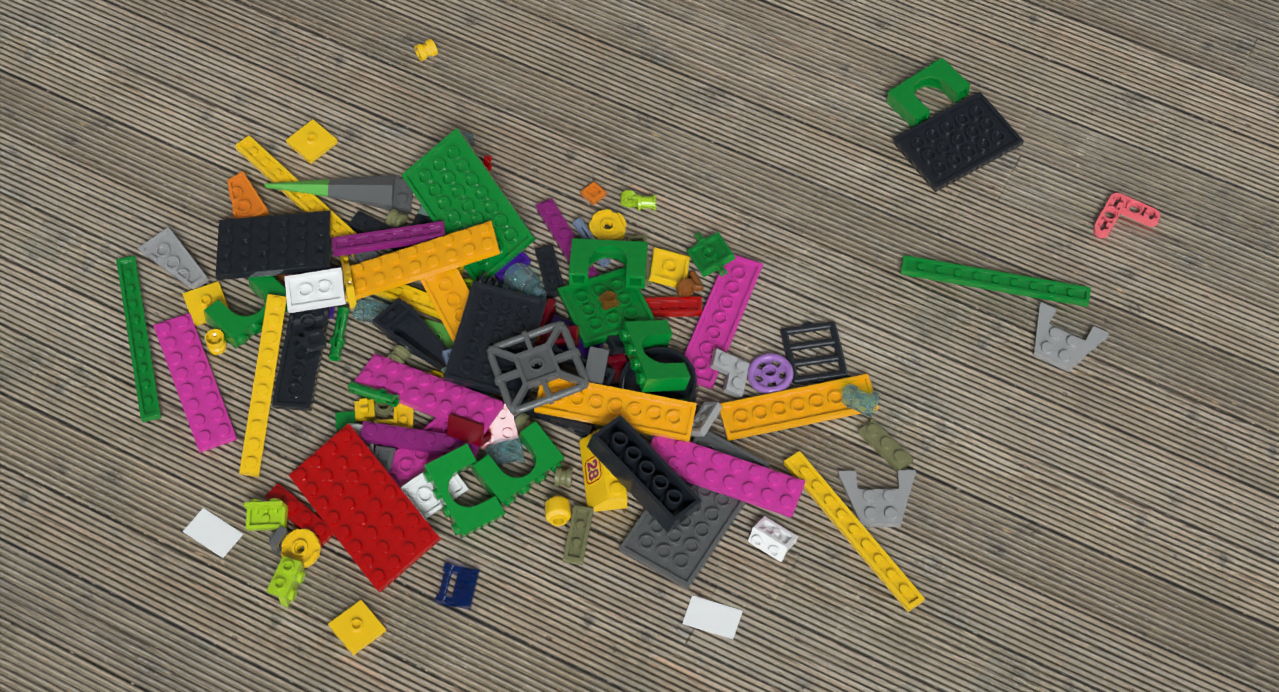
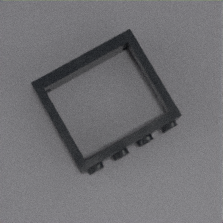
[520,342,616,437]

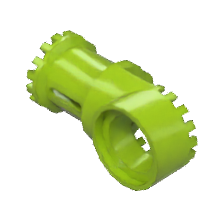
[620,190,656,211]

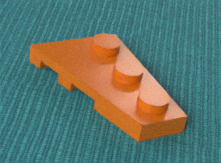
[227,171,269,219]

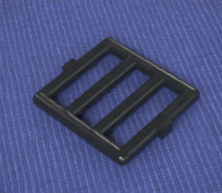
[780,321,848,385]

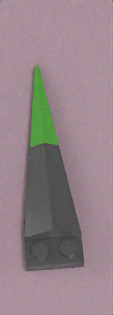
[264,175,413,212]

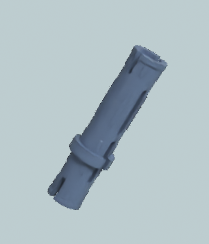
[572,218,611,268]

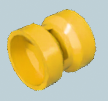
[414,39,438,62]
[205,329,227,355]

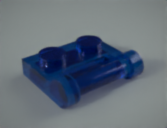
[435,563,480,610]

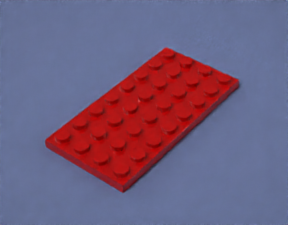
[288,423,441,593]

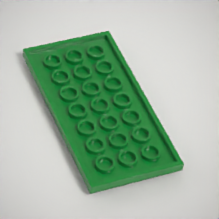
[402,128,536,281]

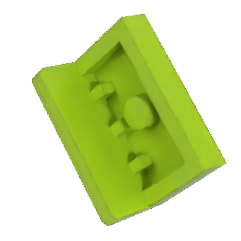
[243,498,288,531]
[267,556,306,607]

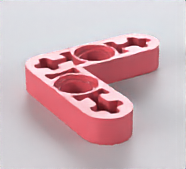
[1093,193,1161,238]

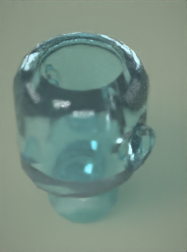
[503,263,546,299]

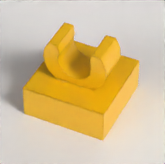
[354,398,376,422]

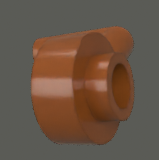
[676,271,704,297]

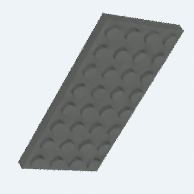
[619,431,770,590]

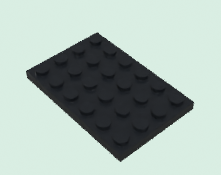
[892,92,1024,192]
[215,211,332,280]
[443,281,547,399]

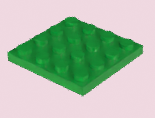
[557,267,655,348]

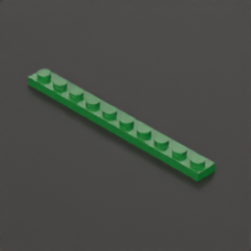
[900,255,1091,307]
[116,256,162,422]

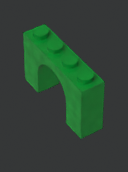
[886,58,971,127]
[569,238,648,289]
[204,276,288,349]
[619,320,690,392]
[471,421,564,507]
[422,444,505,539]

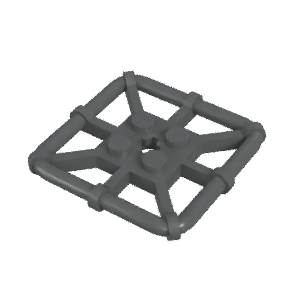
[486,321,589,415]

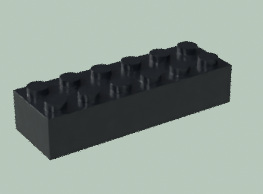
[587,415,702,533]

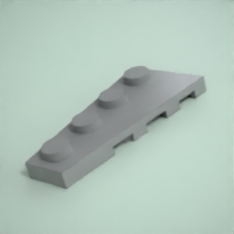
[138,227,209,290]

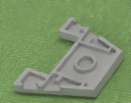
[1033,302,1109,372]
[838,470,916,528]

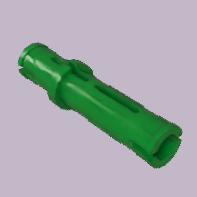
[328,307,350,362]
[348,381,400,407]

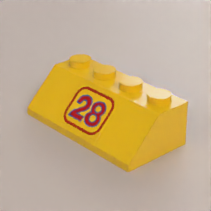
[579,429,627,512]

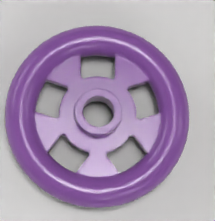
[747,353,793,394]

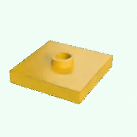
[286,119,338,164]
[648,247,690,288]
[182,281,229,326]
[328,600,386,656]

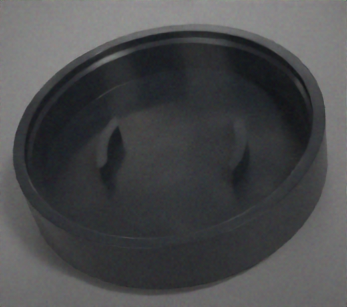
[619,347,698,403]

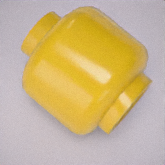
[545,495,571,526]

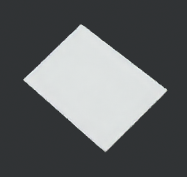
[183,508,243,558]
[682,595,743,639]

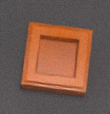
[580,181,606,206]

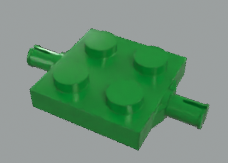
[686,232,736,278]

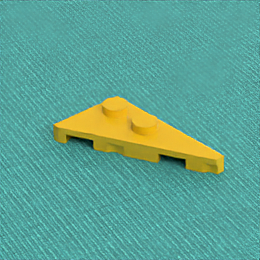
[340,255,358,309]

